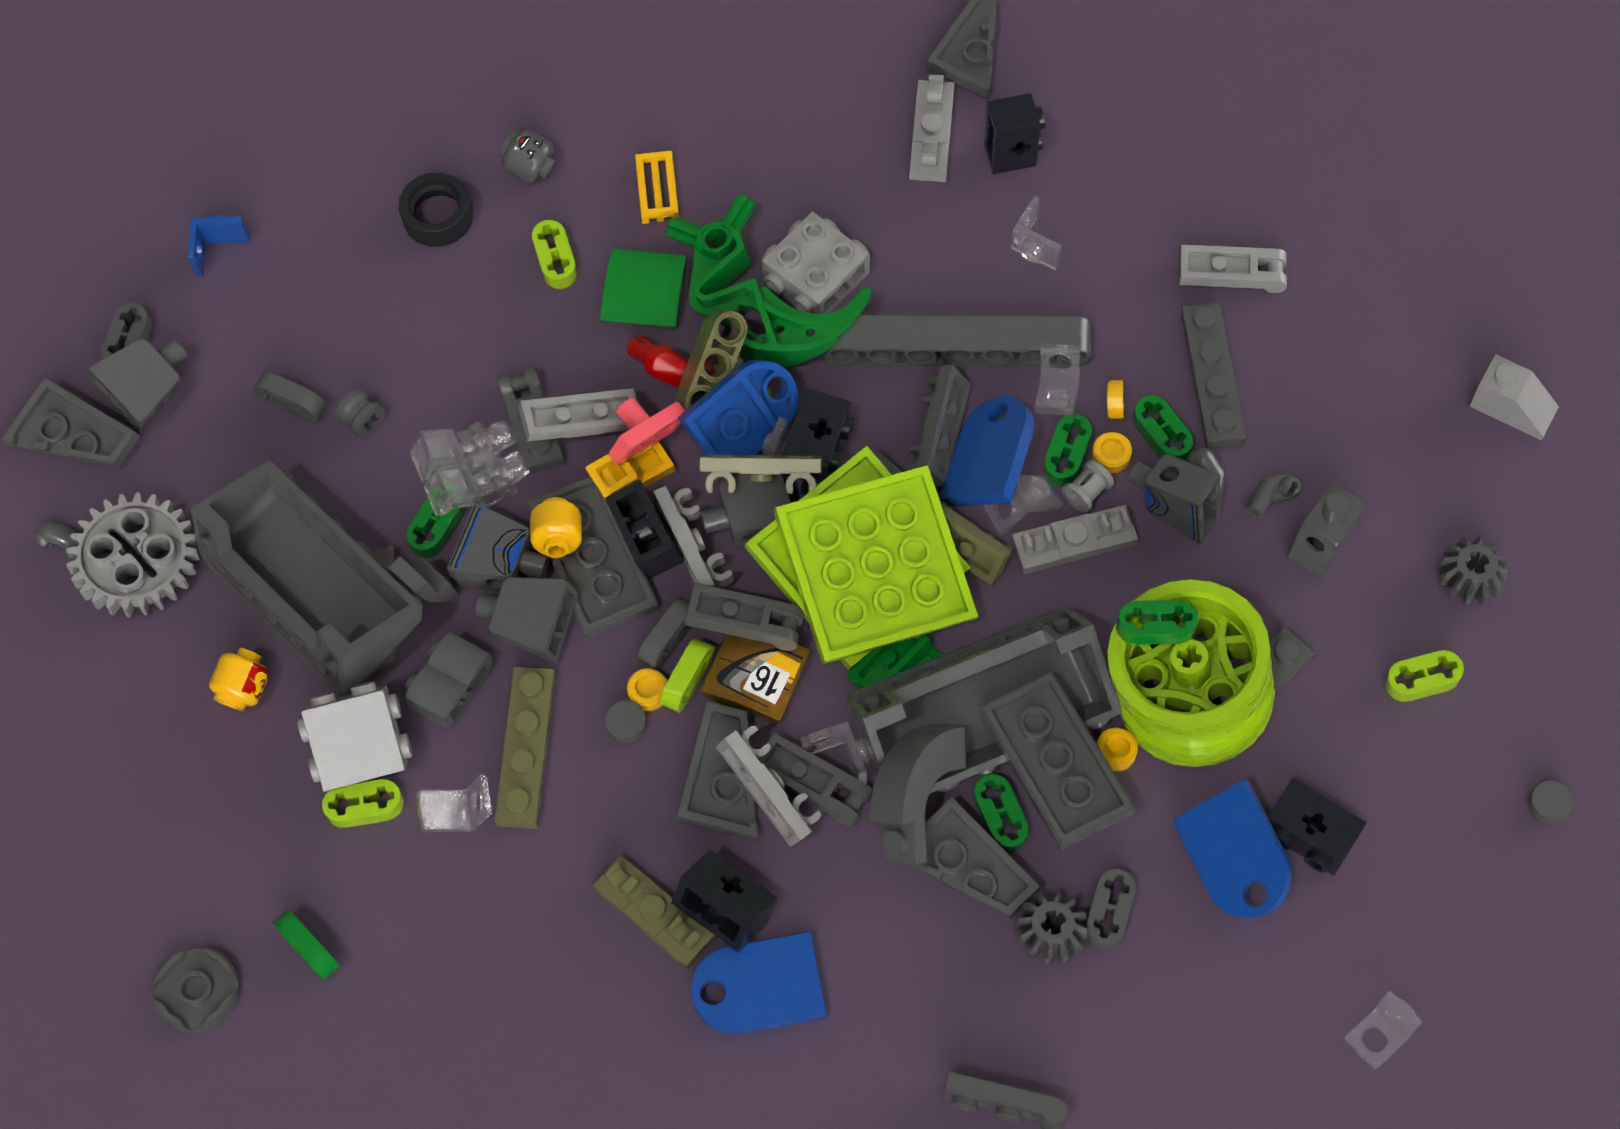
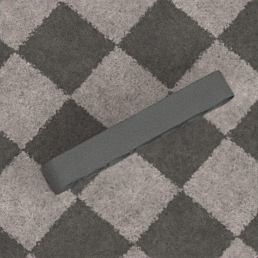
[825,315,1092,367]

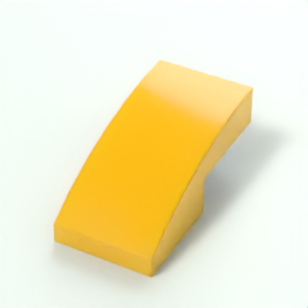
[585,441,676,499]

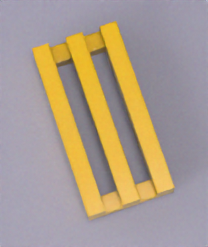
[635,150,679,224]

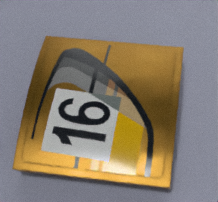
[699,634,811,725]

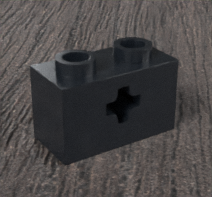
[984,93,1045,174]
[782,388,854,484]
[605,480,684,579]
[1268,778,1367,876]
[671,849,777,953]

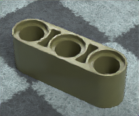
[675,310,748,410]

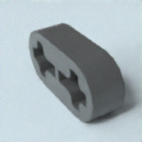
[101,303,152,359]
[253,371,326,423]
[638,597,692,669]
[1086,868,1136,950]

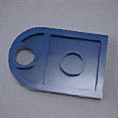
[678,360,798,480]
[939,396,1034,507]
[1173,779,1292,919]
[691,932,827,1035]

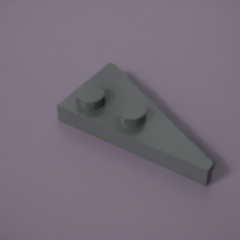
[926,0,997,99]

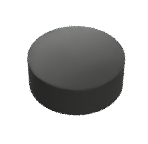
[605,700,647,744]
[1528,780,1574,825]

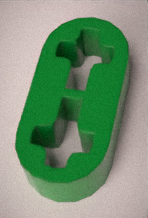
[1133,396,1193,461]
[1043,414,1092,487]
[406,486,464,558]
[1116,600,1199,645]
[974,774,1029,853]
[272,909,340,981]

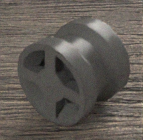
[335,389,386,438]

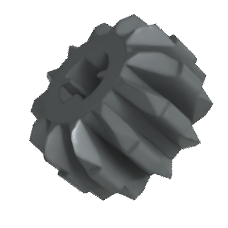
[1437,536,1509,606]
[1015,891,1089,966]

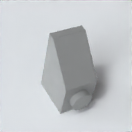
[1470,354,1559,440]

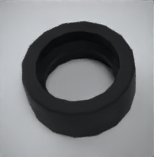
[399,173,473,247]

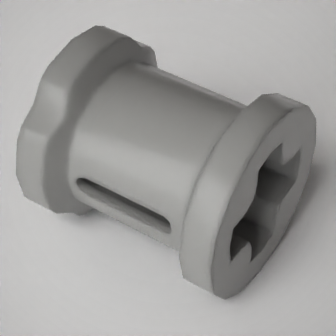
[1061,460,1114,512]

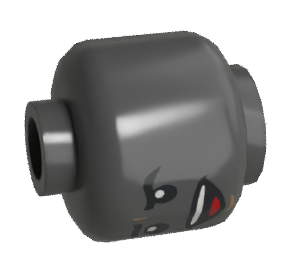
[499,128,557,184]

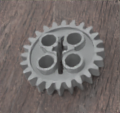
[66,492,200,617]

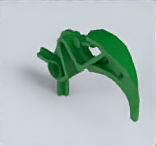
[665,194,873,367]

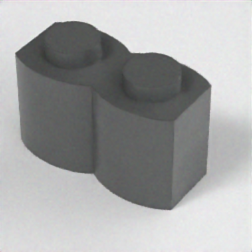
[404,632,494,730]

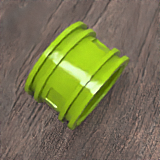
[1107,579,1275,767]

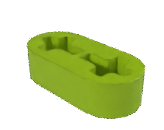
[532,220,577,289]
[660,638,714,713]
[1384,650,1464,702]
[322,779,404,828]

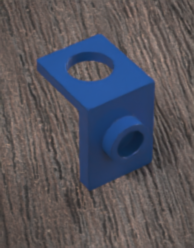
[188,215,250,276]

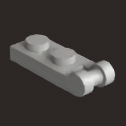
[1179,244,1287,293]

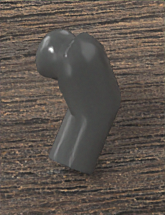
[1188,447,1226,500]
[1245,475,1302,519]
[34,521,78,563]

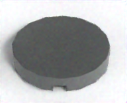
[153,947,240,1033]

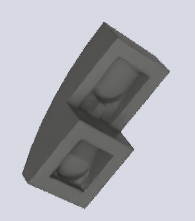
[388,556,459,603]

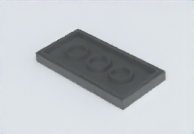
[525,476,659,640]
[979,671,1136,851]

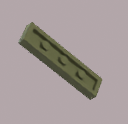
[494,667,556,829]

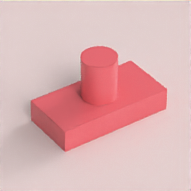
[608,397,686,466]

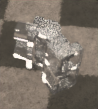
[410,420,531,517]

